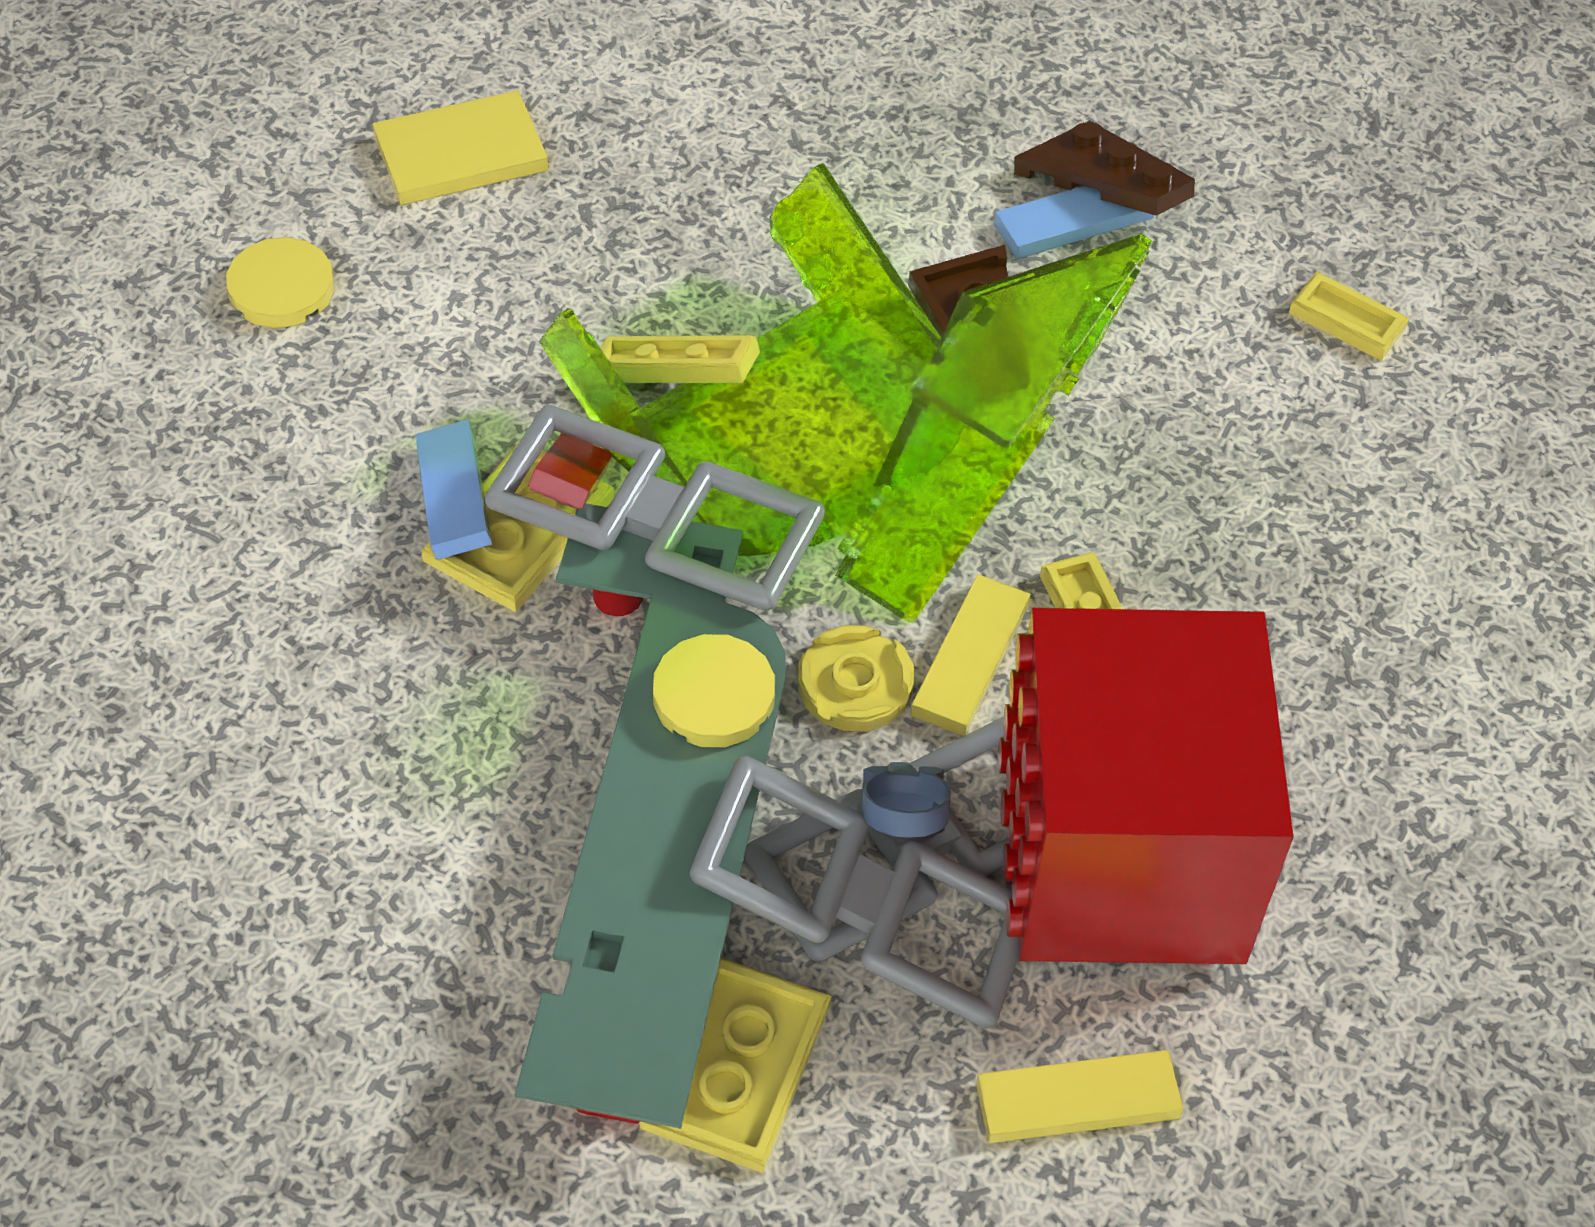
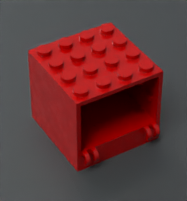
[998,608,1294,964]

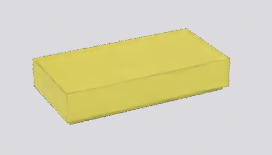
[1289,271,1409,361]

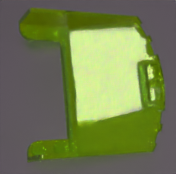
[539,163,975,556]
[835,234,1153,623]

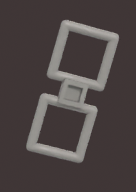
[485,405,825,611]
[744,717,1010,962]
[690,756,1019,1028]

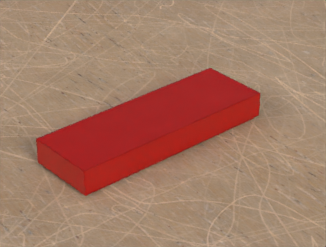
[528,433,614,510]

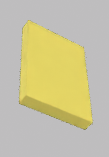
[372,90,549,205]
[421,443,614,612]
[640,958,832,1173]

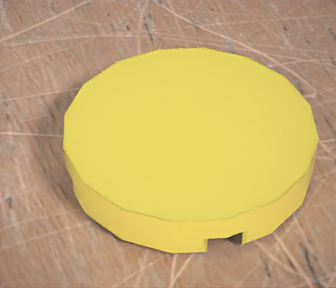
[226,237,335,328]
[798,625,914,732]
[653,634,775,748]

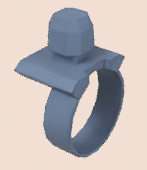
[861,762,951,838]

